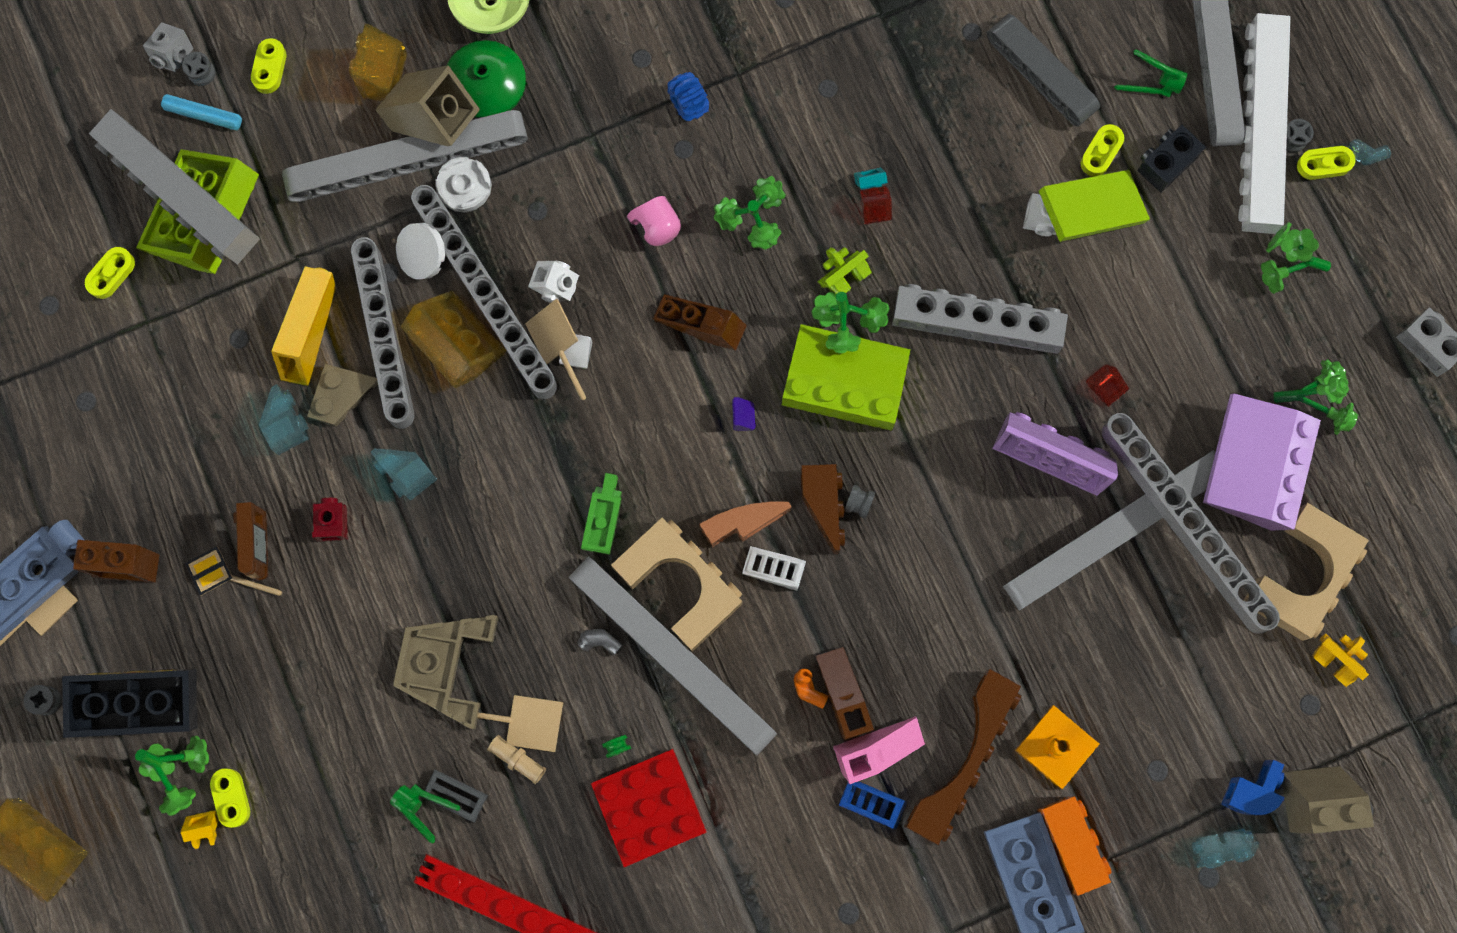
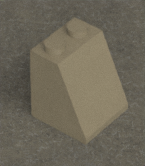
[376,66,480,146]
[1282,766,1374,834]

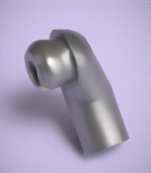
[578,629,623,656]

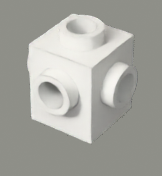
[1023,193,1056,236]
[528,261,579,303]

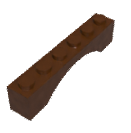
[904,669,1022,845]

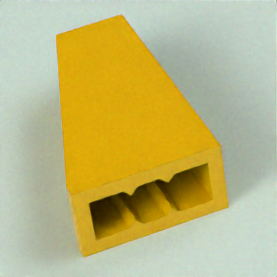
[271,266,336,386]

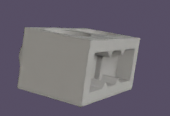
[1396,307,1457,377]

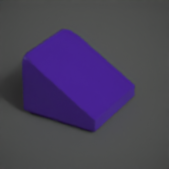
[732,397,755,431]

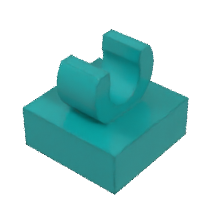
[854,167,888,200]

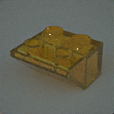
[349,24,407,101]

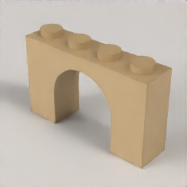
[1243,503,1369,641]
[611,518,742,652]

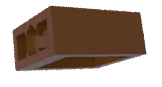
[73,540,160,583]

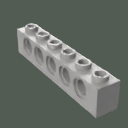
[892,284,1068,354]

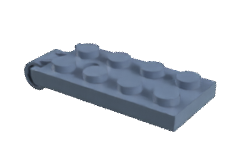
[0,520,84,641]
[984,812,1085,933]

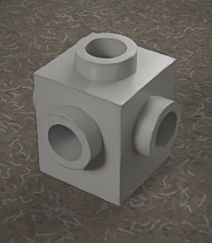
[143,22,194,72]

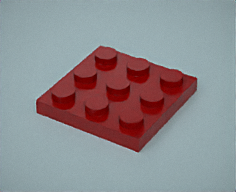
[591,749,707,867]

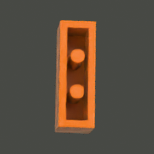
[1037,796,1111,896]

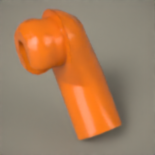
[794,668,828,709]

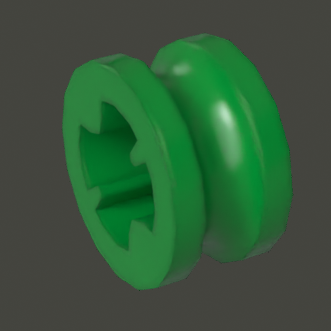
[602,735,632,758]

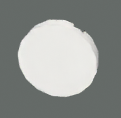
[435,157,492,212]
[396,223,445,279]

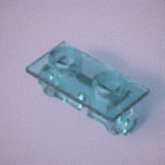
[1192,828,1259,869]

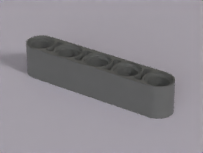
[986,14,1100,127]

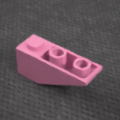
[833,716,925,784]

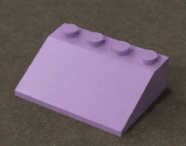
[1203,394,1321,531]
[992,412,1118,496]

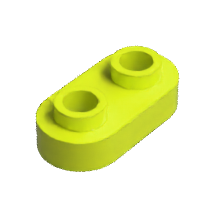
[251,38,287,94]
[1081,124,1124,177]
[1297,146,1355,180]
[85,247,135,299]
[210,769,250,828]

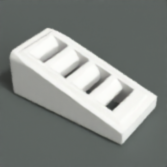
[742,546,806,591]

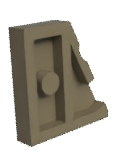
[307,364,378,427]

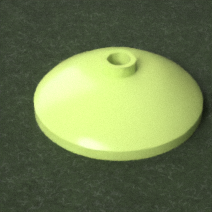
[448,0,529,34]

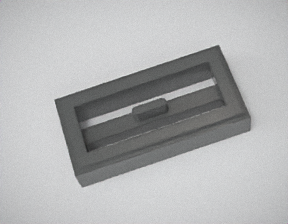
[424,770,489,822]

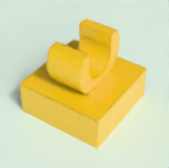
[181,810,219,849]

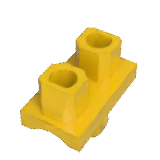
[1313,633,1369,687]

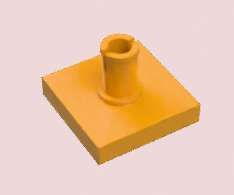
[1015,705,1099,789]

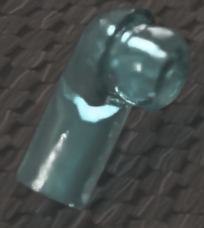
[1348,139,1391,165]

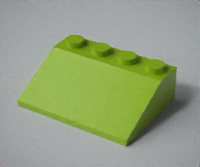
[136,149,259,274]
[782,324,911,431]

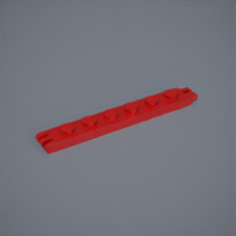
[413,854,598,933]

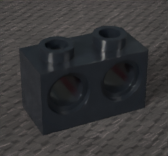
[1137,125,1206,193]

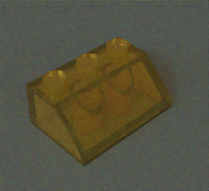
[401,291,506,388]
[0,798,88,902]

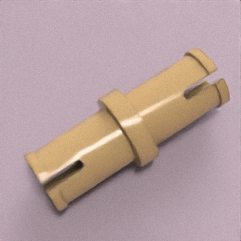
[487,735,546,784]

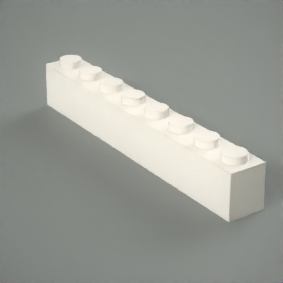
[1238,13,1290,234]

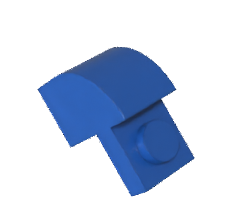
[1221,760,1285,815]

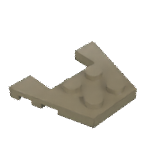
[393,615,498,729]

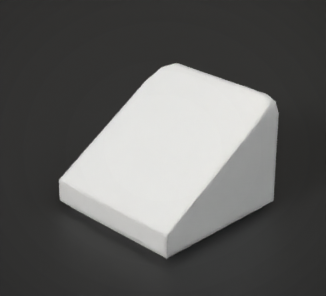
[559,334,592,369]

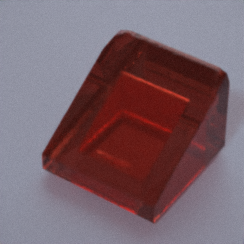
[861,186,892,224]
[1086,364,1129,407]

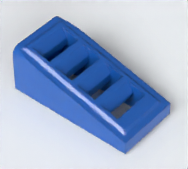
[839,781,907,829]

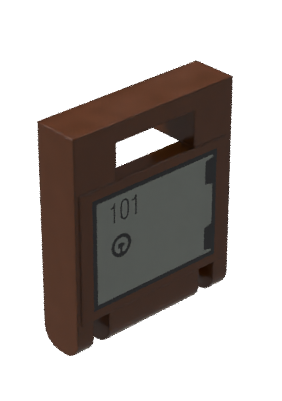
[233,502,268,580]

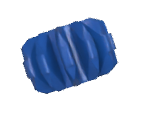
[667,72,709,121]

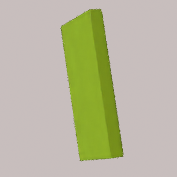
[1039,170,1150,242]

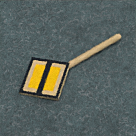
[185,546,282,596]

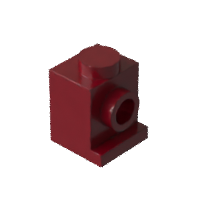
[312,497,348,542]

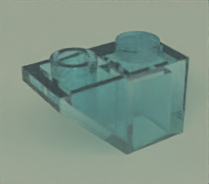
[259,384,309,455]
[371,448,437,501]

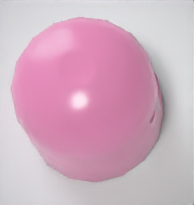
[627,196,681,246]

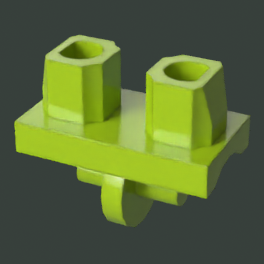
[818,247,872,294]

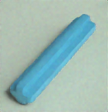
[161,94,242,130]

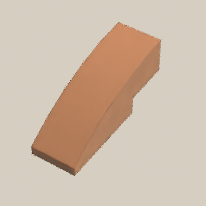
[699,502,792,548]

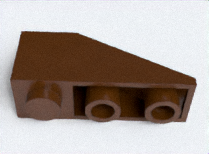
[653,294,747,351]
[801,464,845,554]
[816,647,874,740]

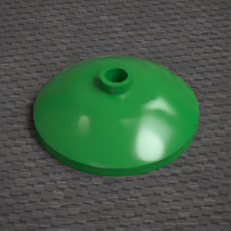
[447,40,526,119]

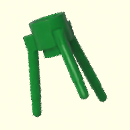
[1114,49,1187,97]
[390,784,460,844]

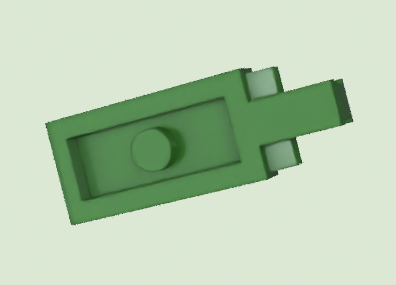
[581,473,622,555]

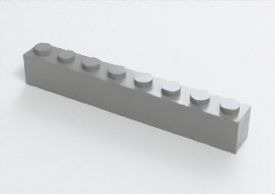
[89,109,260,265]

